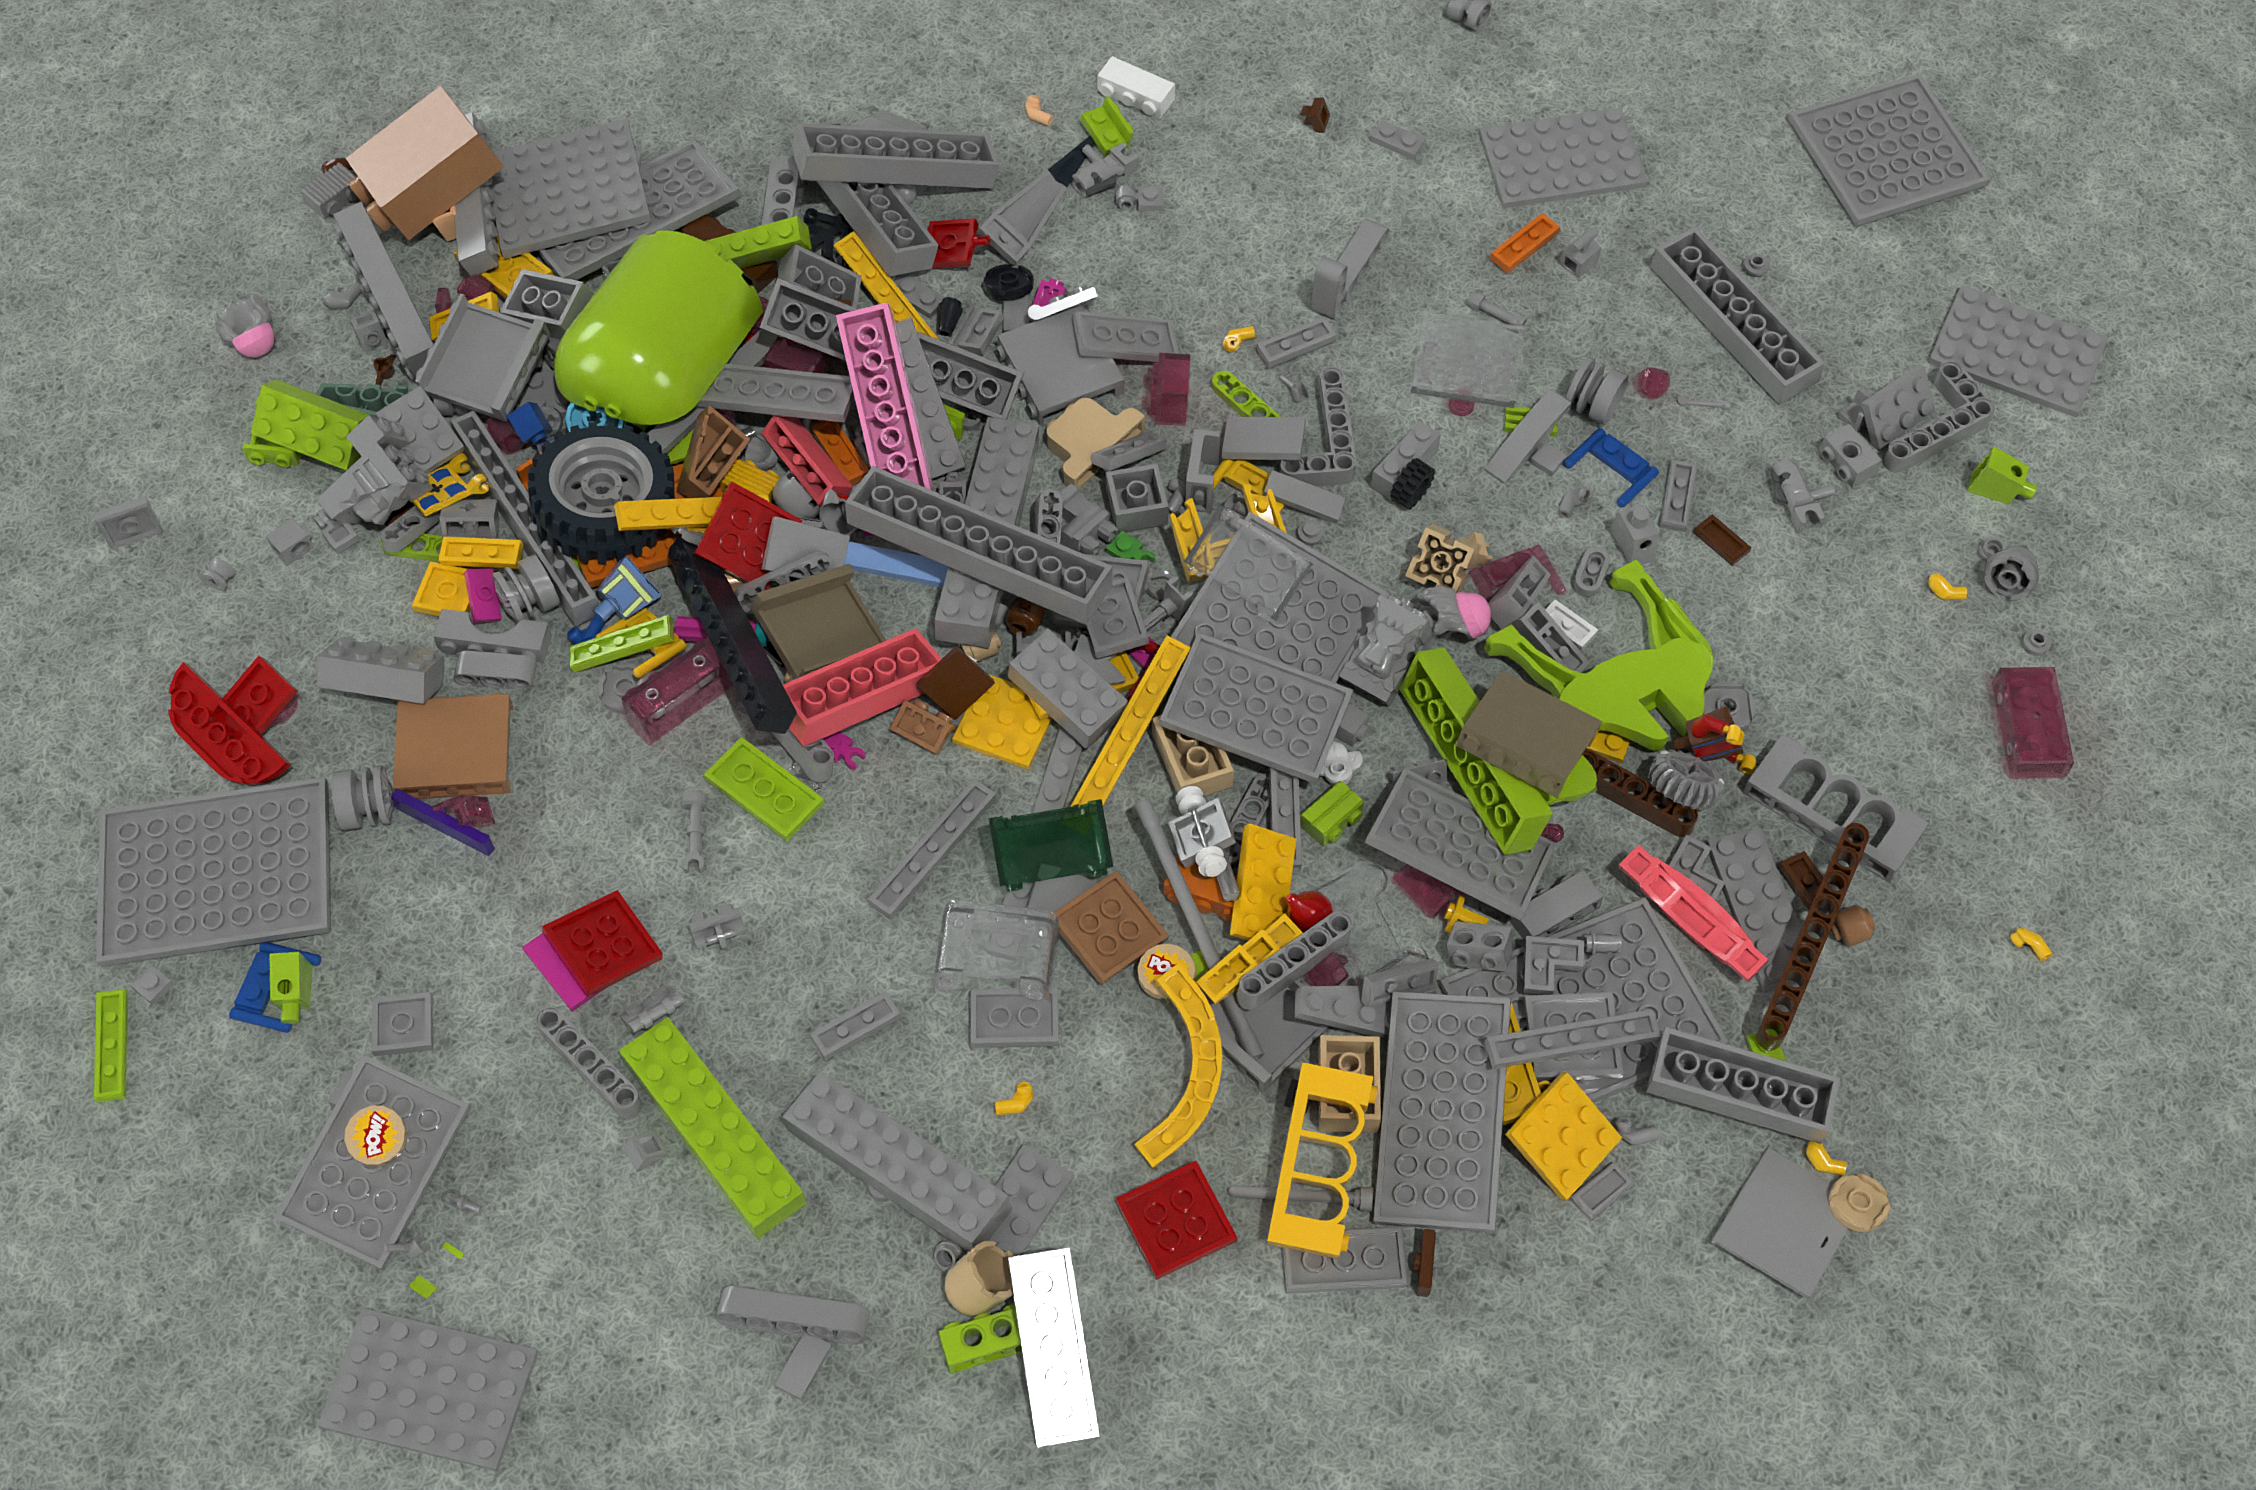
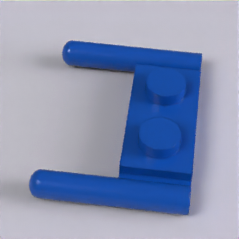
[1563,428,1659,508]
[229,942,322,1033]

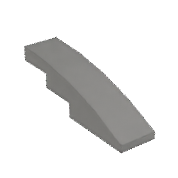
[1484,389,1571,484]

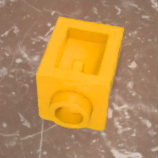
[1444,895,1489,934]

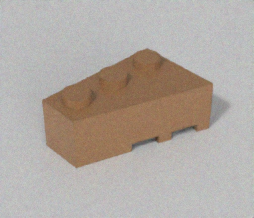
[677,405,751,498]

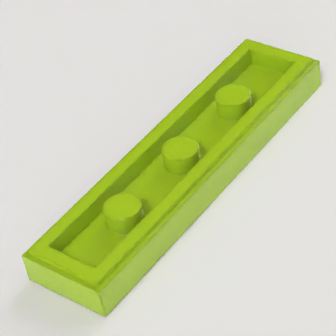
[569,615,674,673]
[94,989,128,1103]

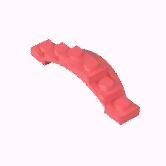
[1619,845,1768,982]

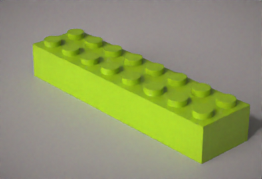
[1399,647,1553,855]
[619,1017,807,1239]

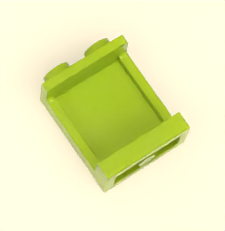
[242,396,302,468]

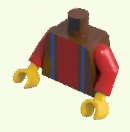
[1673,706,1757,776]

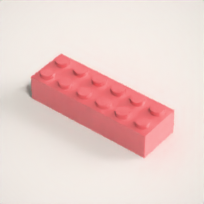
[783,628,942,746]

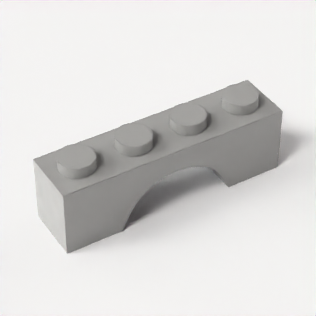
[433,609,552,663]

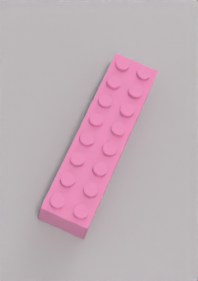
[836,303,934,491]

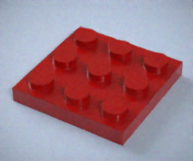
[693,482,803,590]
[542,890,663,996]
[1116,1161,1238,1280]

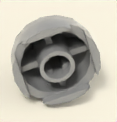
[773,470,820,519]

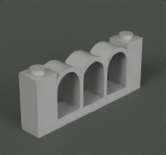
[1743,734,1929,883]

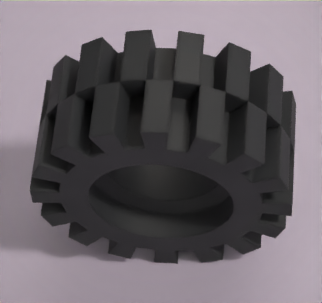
[1390,458,1436,509]

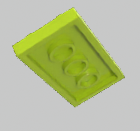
[703,737,825,842]

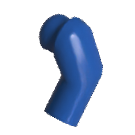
[567,615,606,645]

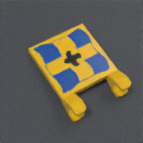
[413,453,489,517]

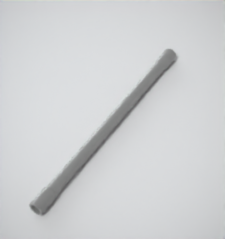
[1135,799,1264,1060]

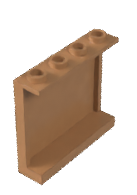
[393,693,514,799]

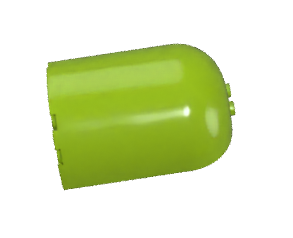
[554,230,763,425]

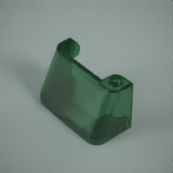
[988,799,1113,892]

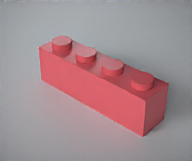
[761,415,853,505]

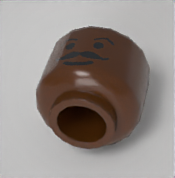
[1005,597,1045,637]

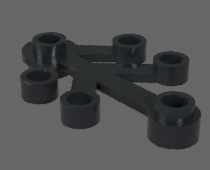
[803,208,856,263]

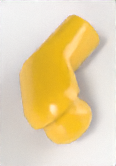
[2010,927,2053,962]

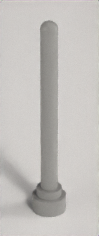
[1228,1185,1373,1211]

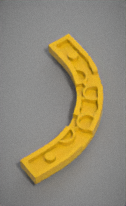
[1134,962,1222,1169]

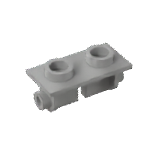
[1388,757,1448,787]

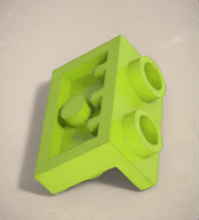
[1080,96,1134,156]

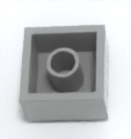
[1106,463,1169,533]

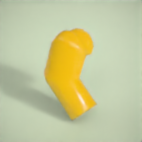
[1223,326,1255,352]
[1928,573,1967,600]
[995,1082,1034,1116]
[1806,1141,1847,1176]

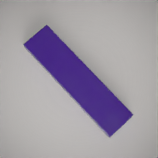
[391,789,494,856]

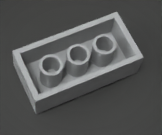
[1008,628,1128,749]
[317,637,444,704]

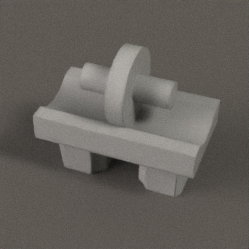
[689,903,746,949]

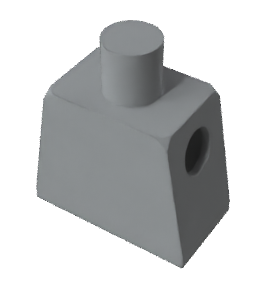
[1610,504,1659,565]

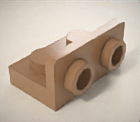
[890,699,958,755]

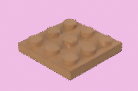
[1049,870,1169,985]

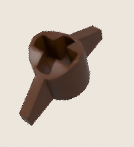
[373,354,396,386]

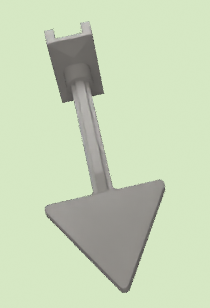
[1074,576,1193,685]

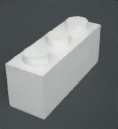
[1097,56,1175,118]

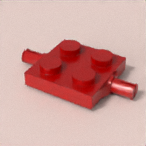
[928,218,991,269]

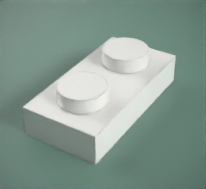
[1545,600,1598,652]

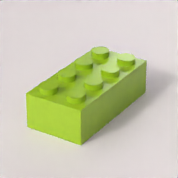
[251,379,369,471]

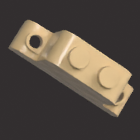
[1046,398,1145,489]

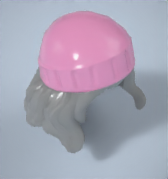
[214,294,274,358]
[1417,585,1491,640]

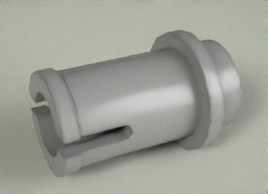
[1584,932,1622,955]

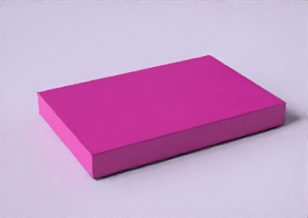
[522,933,609,1012]

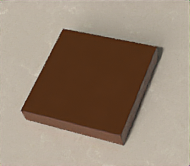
[917,645,995,720]

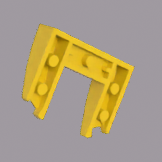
[1170,484,1287,583]

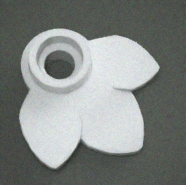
[1320,741,1363,786]

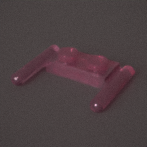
[1469,545,1566,603]

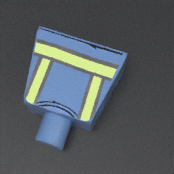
[593,556,662,622]

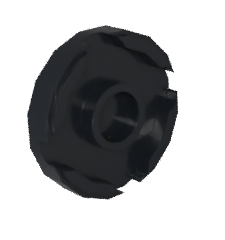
[983,264,1034,299]

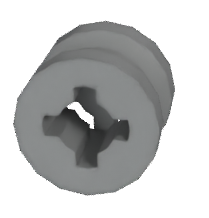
[200,558,236,591]

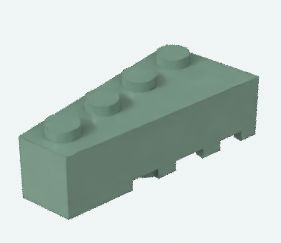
[315,383,433,417]

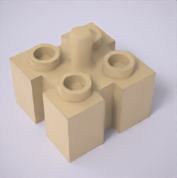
[1405,524,1482,593]

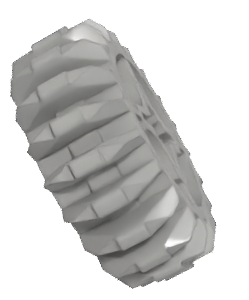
[1648,749,1725,810]

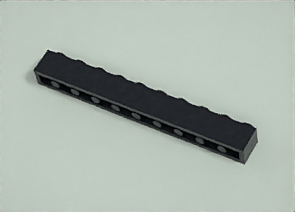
[668,534,797,734]

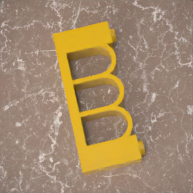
[1267,1062,1378,1259]

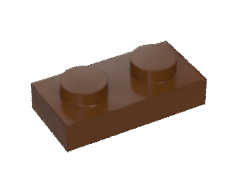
[1779,851,1830,911]

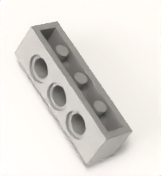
[761,157,806,226]

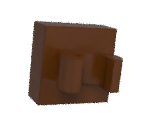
[1300,98,1330,133]

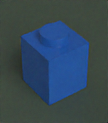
[507,402,553,445]

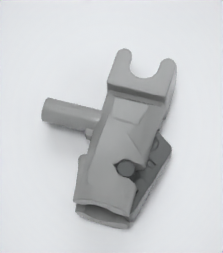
[1072,143,1139,198]
[1771,459,1835,533]

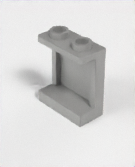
[1185,429,1220,513]

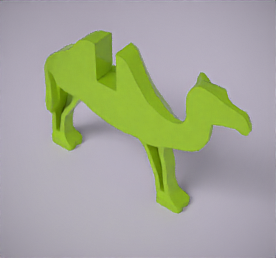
[1484,560,1714,805]

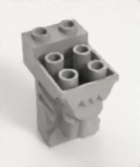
[317,415,433,525]
[1339,595,1438,707]

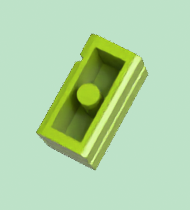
[1300,781,1364,847]

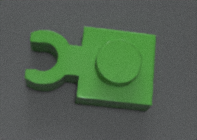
[1106,531,1155,563]

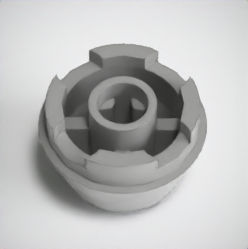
[1985,546,2039,600]

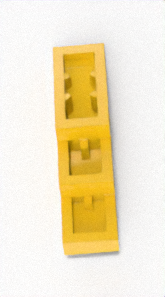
[1196,914,1303,1005]

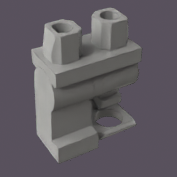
[1041,483,1118,555]

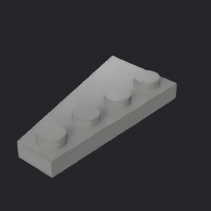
[1295,986,1392,1040]

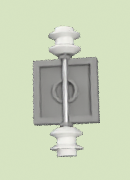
[1168,786,1236,877]

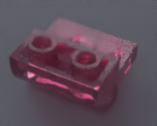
[1393,864,1464,919]

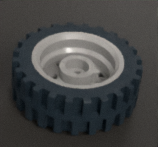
[528,422,675,563]

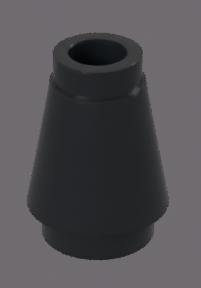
[937,297,963,337]

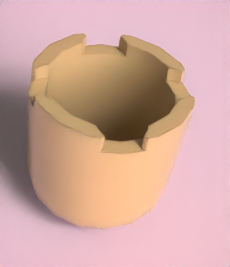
[945,1241,1014,1316]

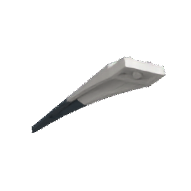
[976,136,1095,266]

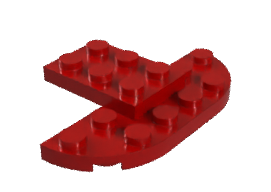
[168,655,298,785]

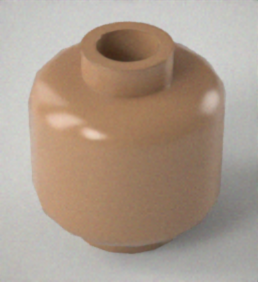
[1831,905,1876,947]

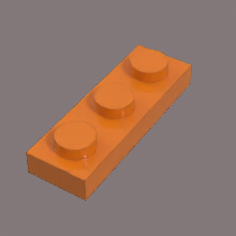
[1490,213,1560,273]
[810,420,869,486]

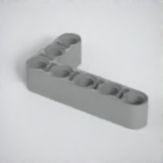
[1311,219,1389,319]
[1883,360,1996,473]
[1280,366,1356,486]

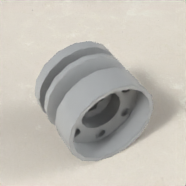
[1566,357,1630,425]
[492,554,560,624]
[332,765,394,830]

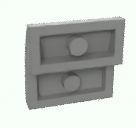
[1023,864,1097,927]

